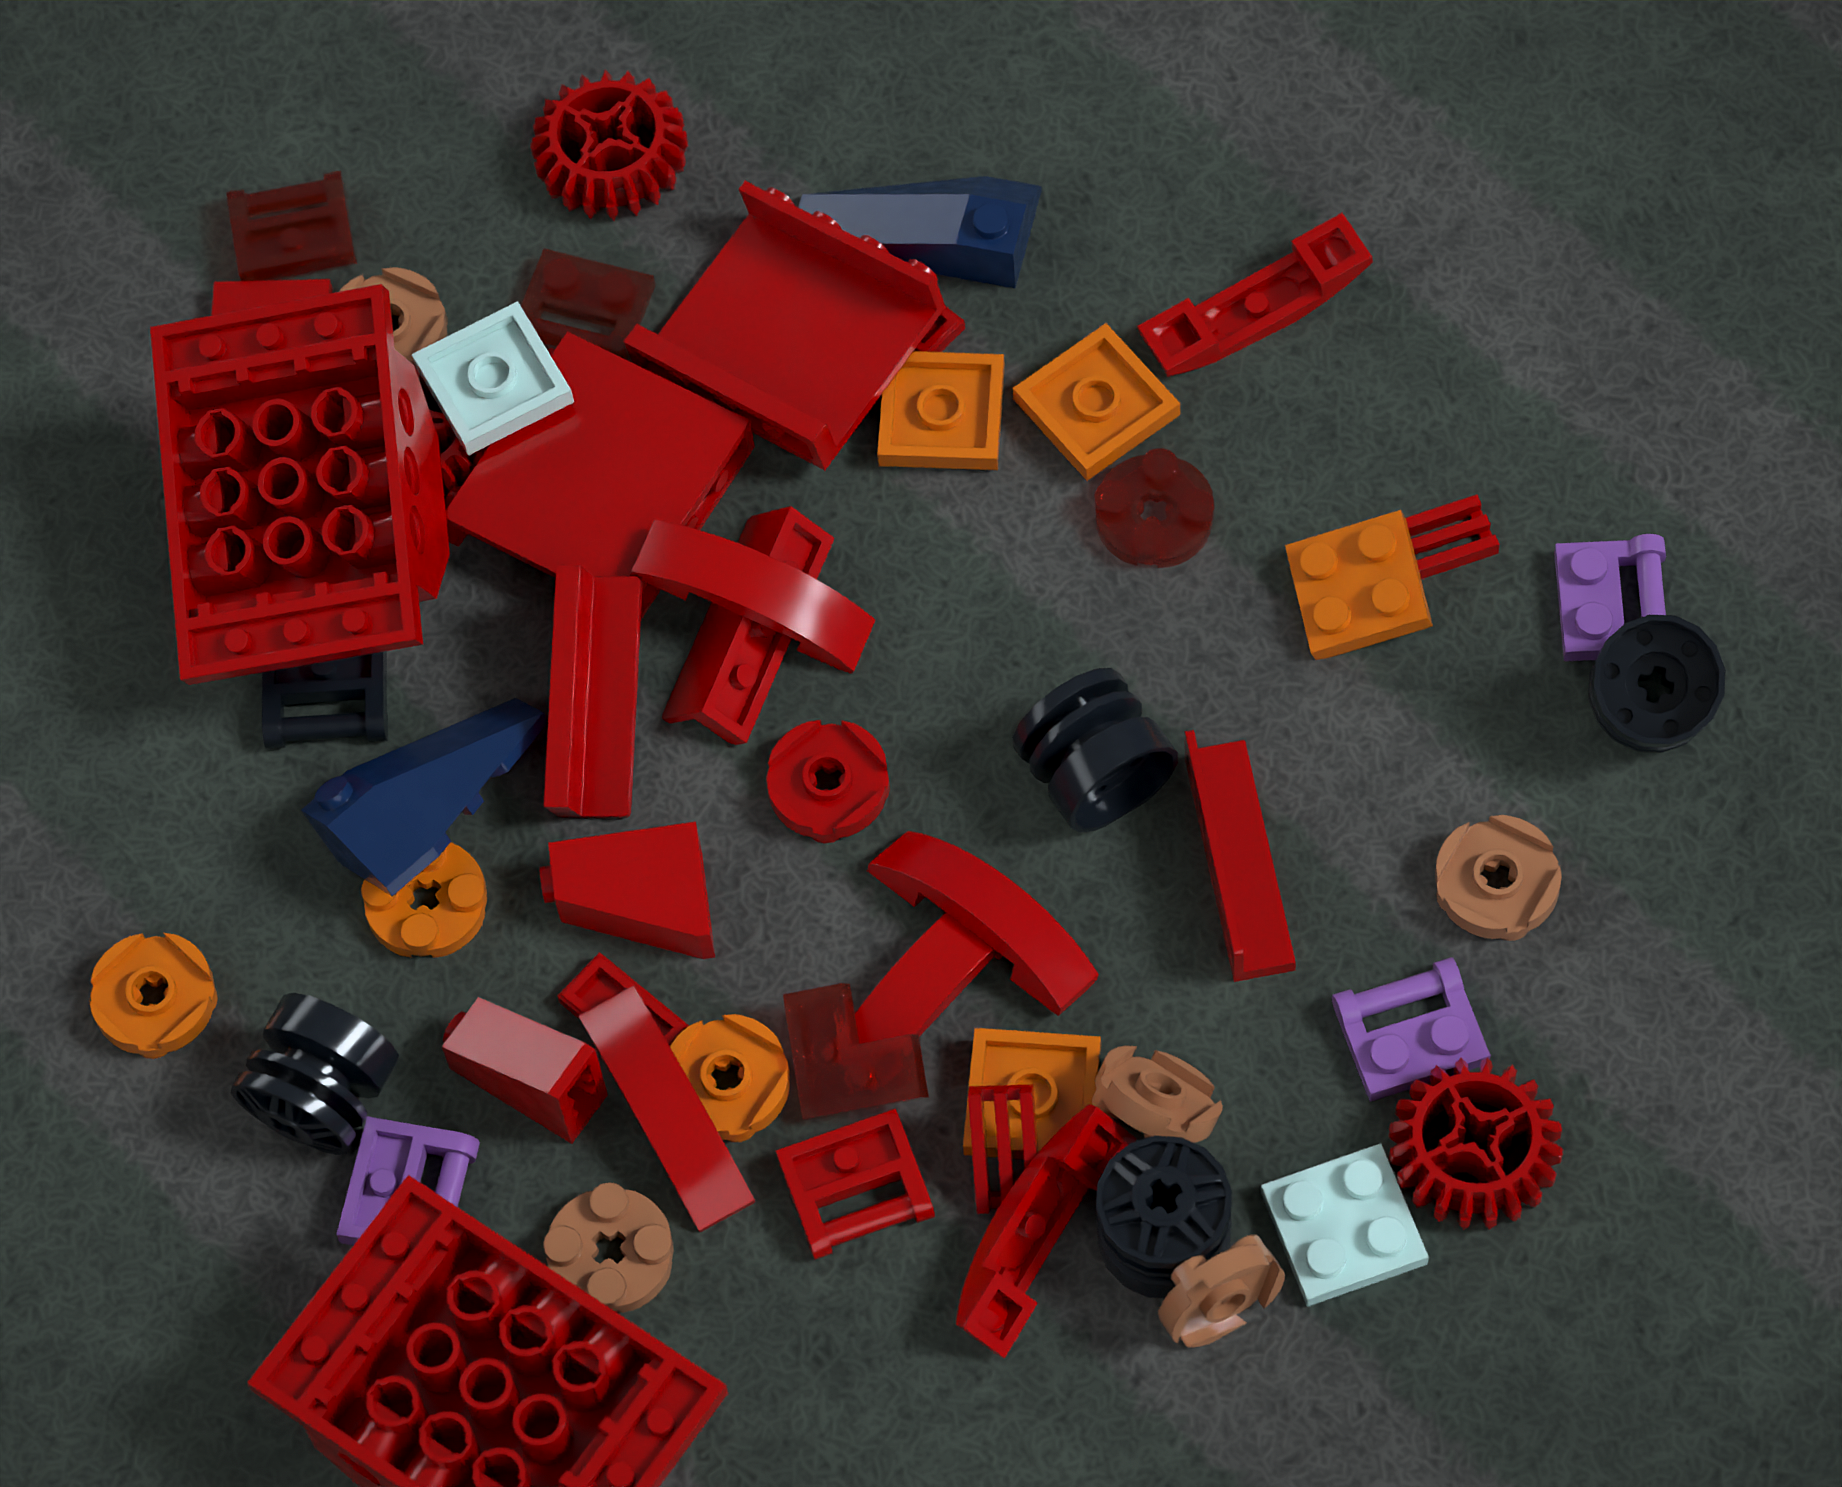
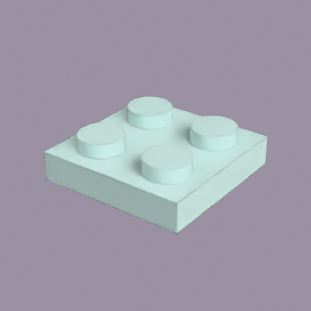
[412,301,574,455]
[1261,1143,1429,1307]

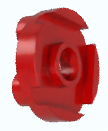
[766,720,890,843]

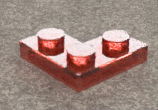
[783,983,929,1120]

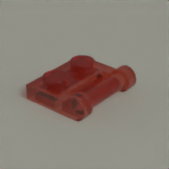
[226,170,357,281]
[521,249,656,360]

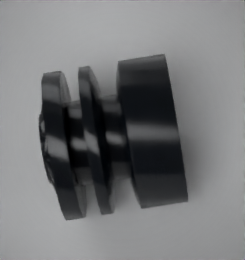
[1588,614,1726,753]
[1013,668,1178,832]
[231,993,399,1155]
[1096,1135,1232,1298]

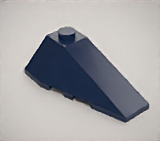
[799,176,1042,288]
[301,698,548,896]

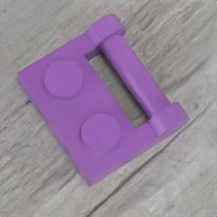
[1554,534,1666,661]
[1332,957,1491,1102]
[336,1117,480,1245]

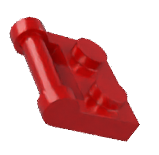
[776,1108,935,1260]

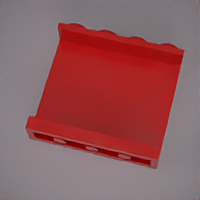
[623,181,946,471]
[445,331,755,619]

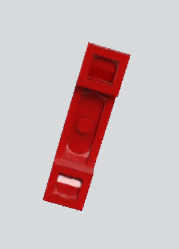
[1137,213,1373,376]
[630,520,876,674]
[867,831,1099,1016]
[827,913,1003,1094]
[578,986,755,1233]
[956,1104,1136,1358]

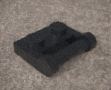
[262,651,388,749]

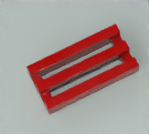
[1406,494,1500,579]
[968,1084,1038,1214]

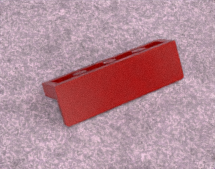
[662,506,835,745]
[544,565,643,818]
[1184,730,1296,982]

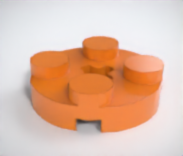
[361,842,487,958]
[89,933,218,1059]
[670,1014,790,1142]

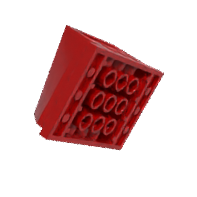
[150,284,450,685]
[247,1175,728,1487]

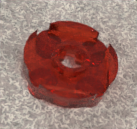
[1095,448,1215,568]

